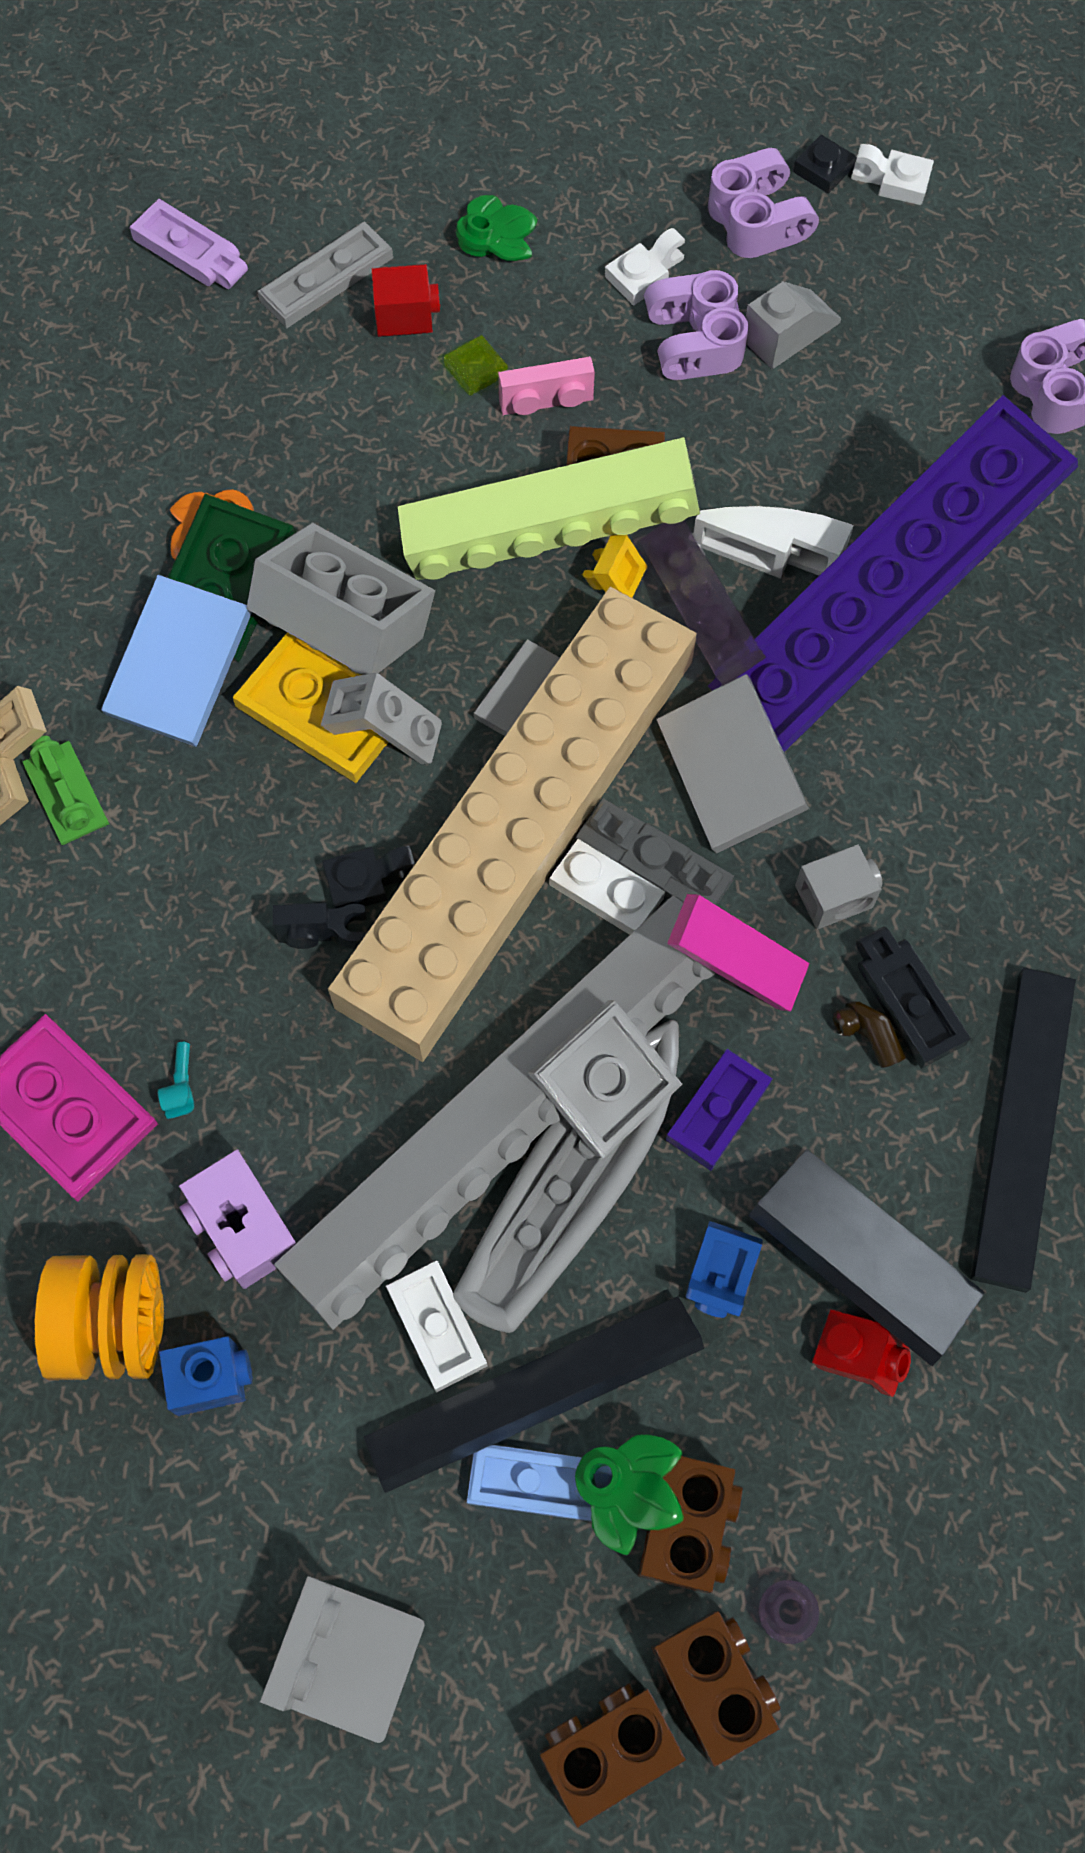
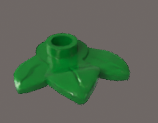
[456,195,538,261]
[575,1434,684,1555]

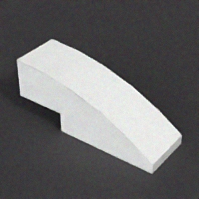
[692,506,853,578]

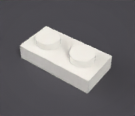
[549,839,665,935]
[386,1261,488,1392]

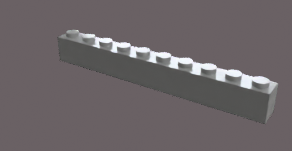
[274,896,715,1330]

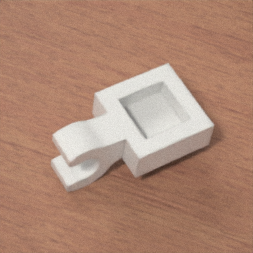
[851,144,934,205]
[605,228,685,306]

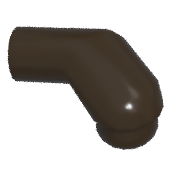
[833,1001,906,1068]

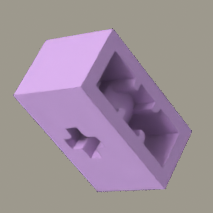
[179,1149,296,1289]

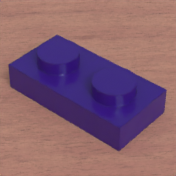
[666,1049,773,1171]

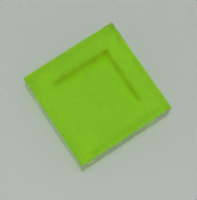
[444,335,508,396]

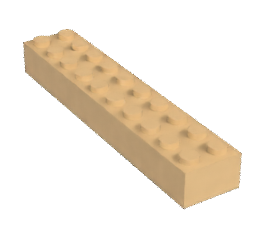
[328,587,697,1062]

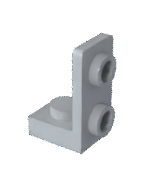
[321,672,442,764]

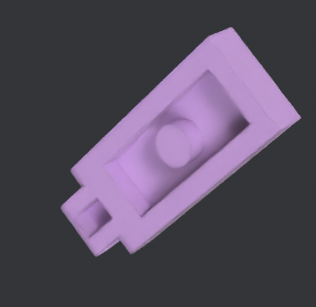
[130,199,248,289]

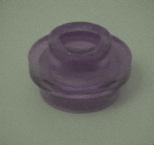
[758,1580,819,1644]

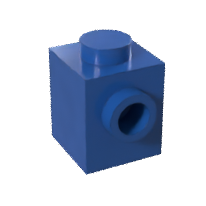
[159,1336,253,1416]

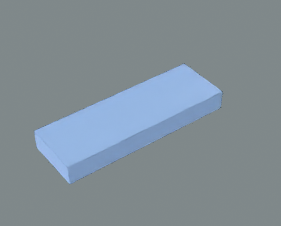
[467,1445,641,1529]

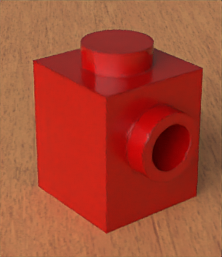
[372,264,440,337]

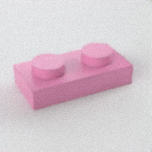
[498,357,595,415]

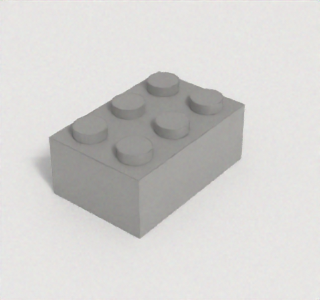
[247,523,436,675]

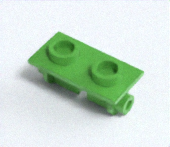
[22,736,109,846]

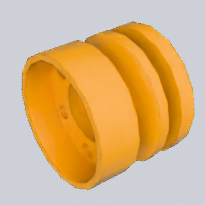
[35,1255,164,1380]

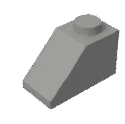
[746,281,841,369]

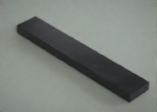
[971,967,1076,1293]
[363,1296,704,1493]

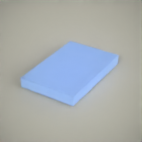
[101,575,252,747]

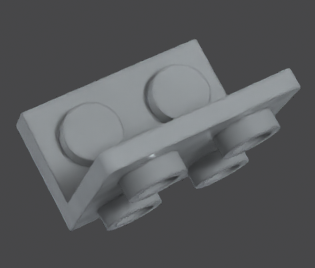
[260,1577,425,1743]

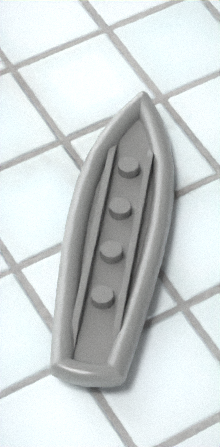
[453,1020,679,1333]

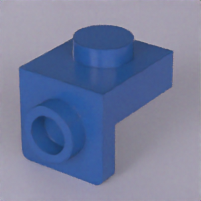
[685,1221,763,1318]

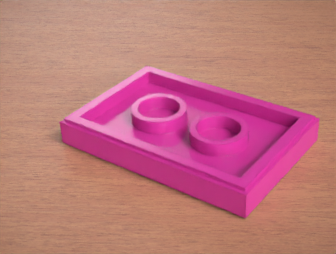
[0,1014,158,1202]

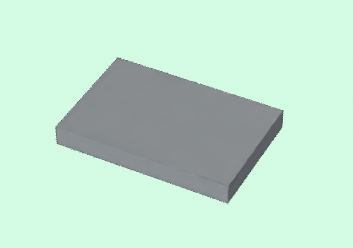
[656,674,809,853]

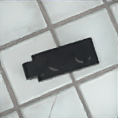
[856,926,971,1069]

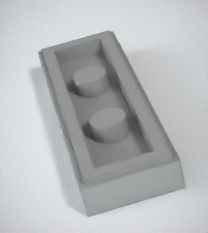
[257,221,393,328]

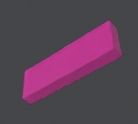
[667,894,810,1012]

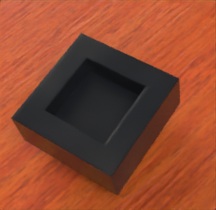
[793,134,856,194]

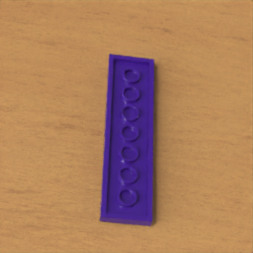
[708,395,1078,752]

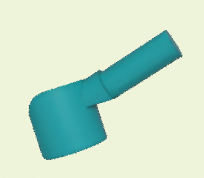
[158,1042,194,1119]

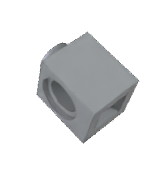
[795,844,882,930]

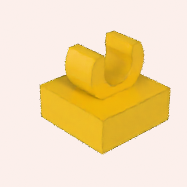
[582,535,647,598]

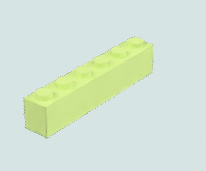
[398,437,700,580]

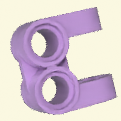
[708,148,819,258]
[644,270,748,380]
[1010,319,1085,434]

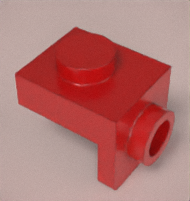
[812,1309,911,1397]

